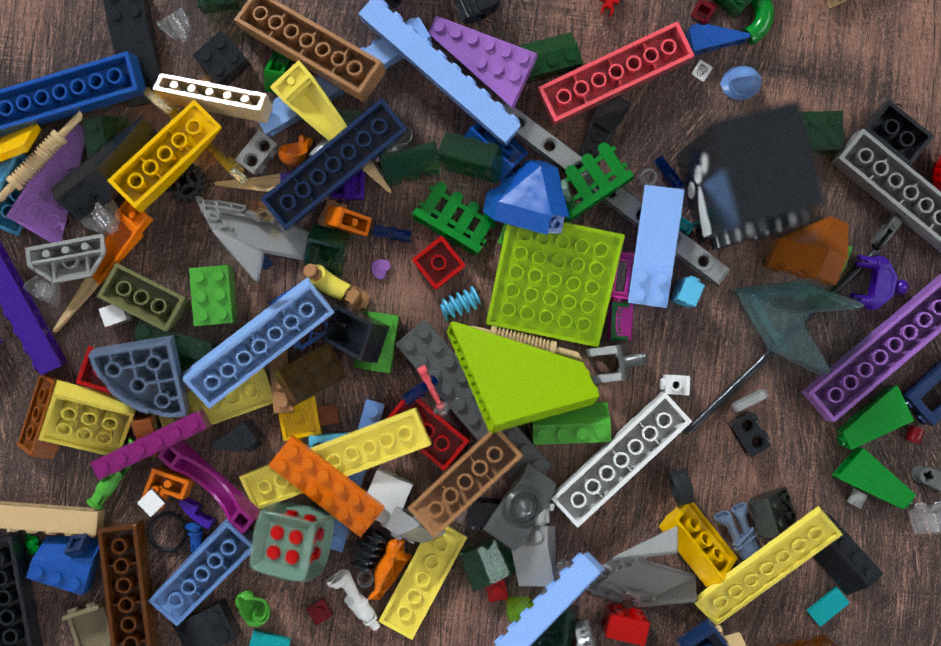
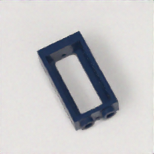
[902,359,941,426]

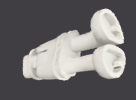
[326,569,380,631]

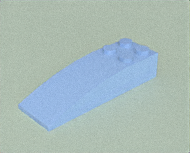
[628,185,684,308]

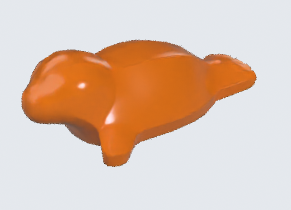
[368,538,413,600]

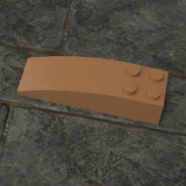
[408,431,524,538]

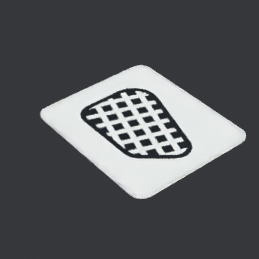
[692,60,713,82]

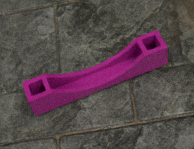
[90,409,212,480]
[157,440,261,534]

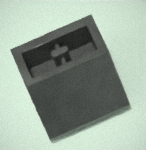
[748,487,797,538]

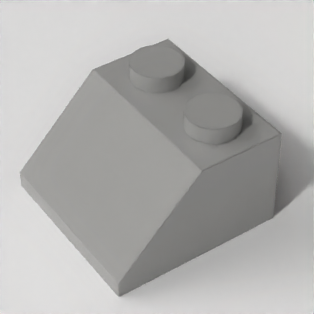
[385,506,445,544]

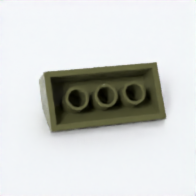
[97,263,190,332]

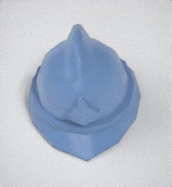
[720,66,762,100]

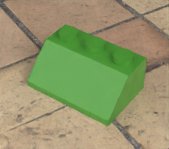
[354,311,400,373]

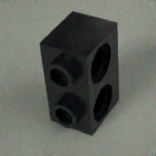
[727,411,771,458]

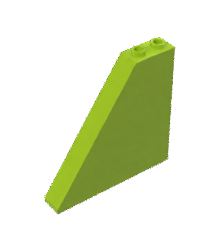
[447,322,600,434]

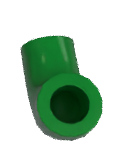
[743,0,774,45]

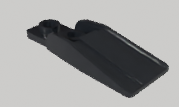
[577,96,631,158]

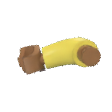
[304,264,370,311]

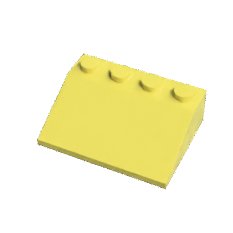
[38,380,135,455]

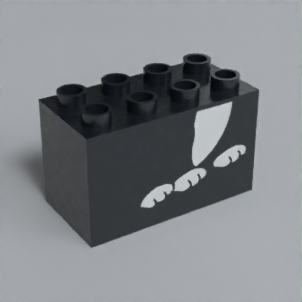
[676,100,826,250]

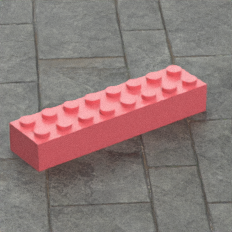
[537,21,695,127]

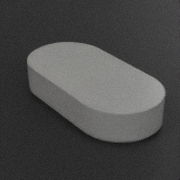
[731,389,769,412]

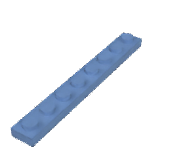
[330,399,385,552]

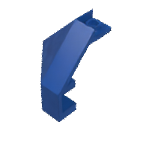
[483,159,569,235]

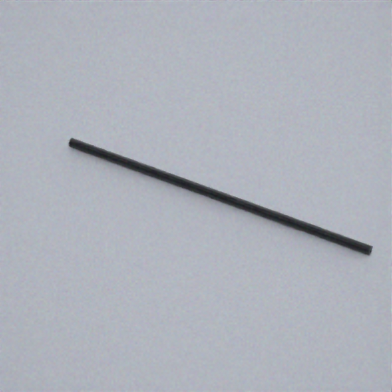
[683,247,881,436]

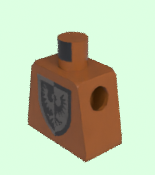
[130,412,162,458]

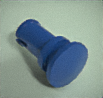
[185,522,203,552]

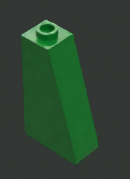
[836,385,914,450]
[832,447,916,509]

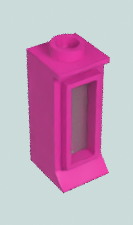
[610,251,635,303]

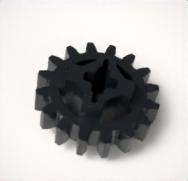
[166,163,208,204]

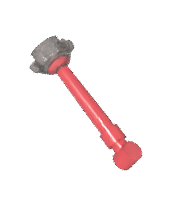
[417,365,450,416]

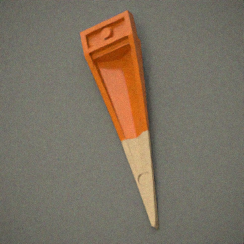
[52,200,153,333]

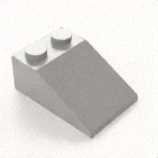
[511,526,557,586]

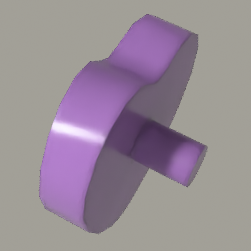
[371,259,391,279]

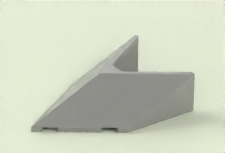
[195,195,311,282]
[586,526,697,607]

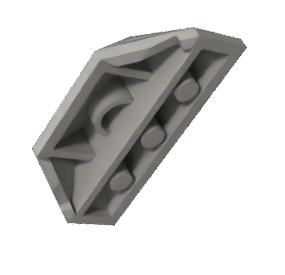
[25,233,107,284]

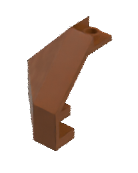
[763,216,849,286]

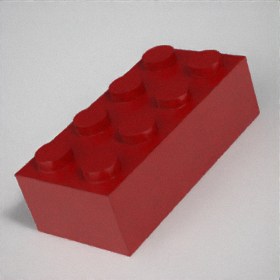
[386,390,469,471]

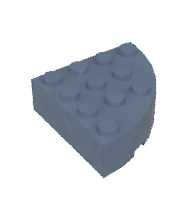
[88,335,190,417]

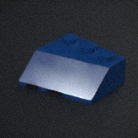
[26,536,101,595]

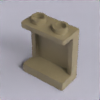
[61,600,111,646]

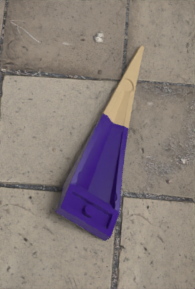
[214,170,365,202]

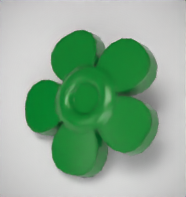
[24,533,39,555]

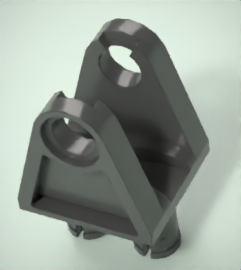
[586,343,648,383]

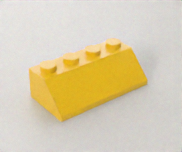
[658,502,738,587]

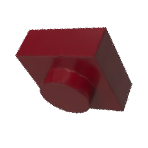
[306,597,334,626]

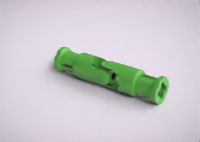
[86,437,136,510]

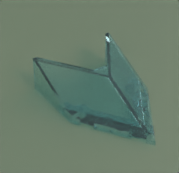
[733,281,864,375]

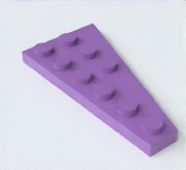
[428,16,538,109]
[6,120,88,243]

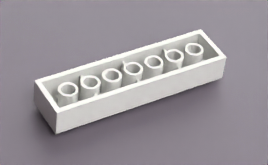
[551,392,692,528]

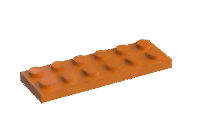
[268,435,385,537]

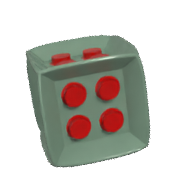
[250,501,335,582]

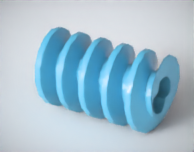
[439,286,482,322]

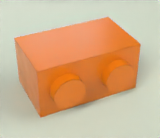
[324,205,372,237]

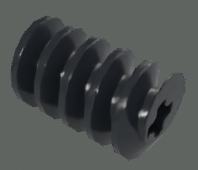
[350,528,388,571]

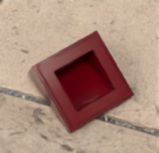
[690,0,717,24]

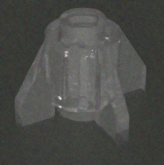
[156,7,192,43]
[80,200,120,235]
[22,275,61,307]

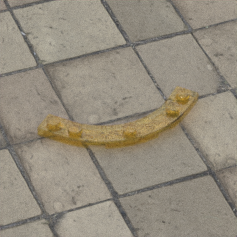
[143,87,248,184]

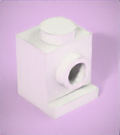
[660,374,690,395]

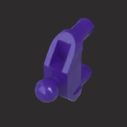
[849,254,909,310]

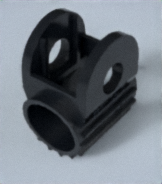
[453,0,500,24]

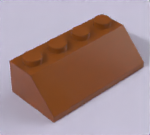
[17,374,73,459]

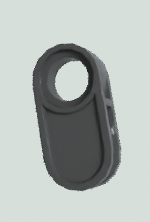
[871,213,903,249]

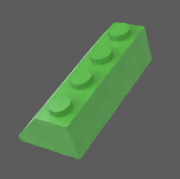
[531,402,611,445]

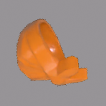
[278,135,313,167]

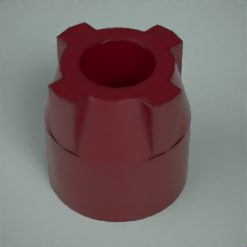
[905,425,926,445]

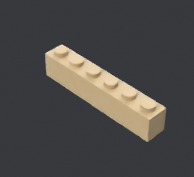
[153,73,273,123]
[0,501,105,538]

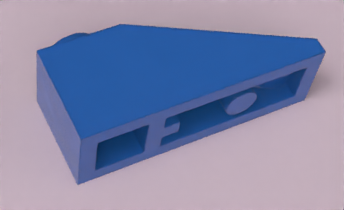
[685,23,750,55]

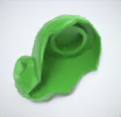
[235,590,271,627]

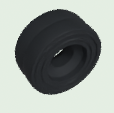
[668,469,694,506]

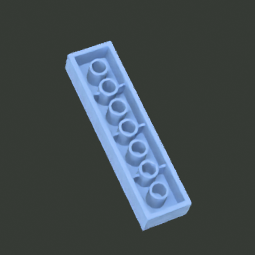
[183,277,335,409]

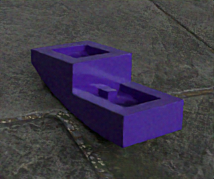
[178,497,217,529]

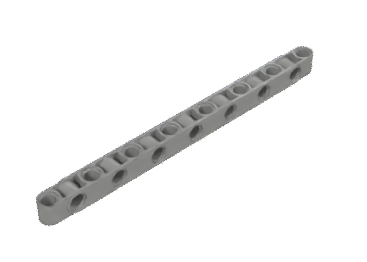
[501,100,730,286]

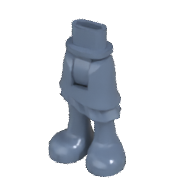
[713,502,760,561]

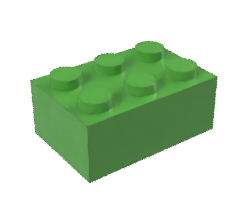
[189,265,238,327]

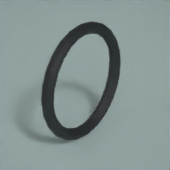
[148,512,188,552]

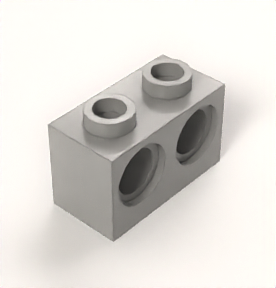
[235,130,279,177]

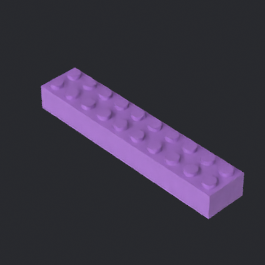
[801,274,941,422]

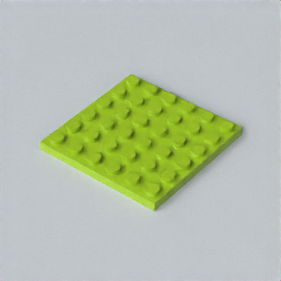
[486,222,625,347]

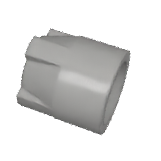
[847,488,868,509]

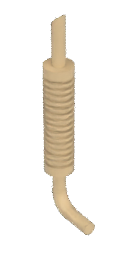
[0,111,82,203]
[455,326,583,361]

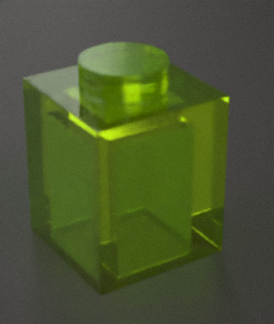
[506,596,534,622]

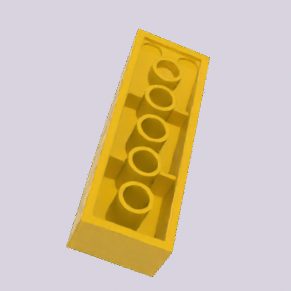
[107,100,222,213]

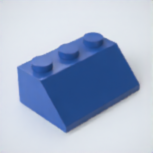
[459,123,530,182]

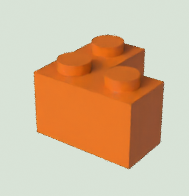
[141,465,194,512]

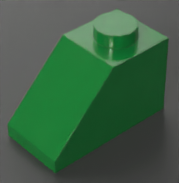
[264,52,292,94]

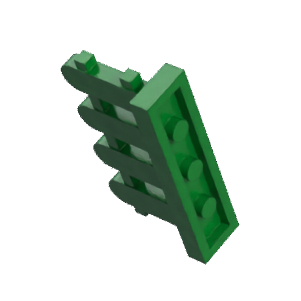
[560,143,635,222]
[412,182,496,257]

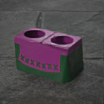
[607,302,633,341]

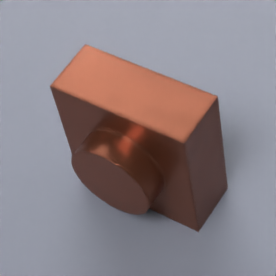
[317,404,340,426]

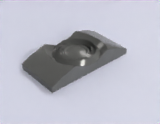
[483,462,556,551]

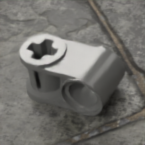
[911,465,941,493]

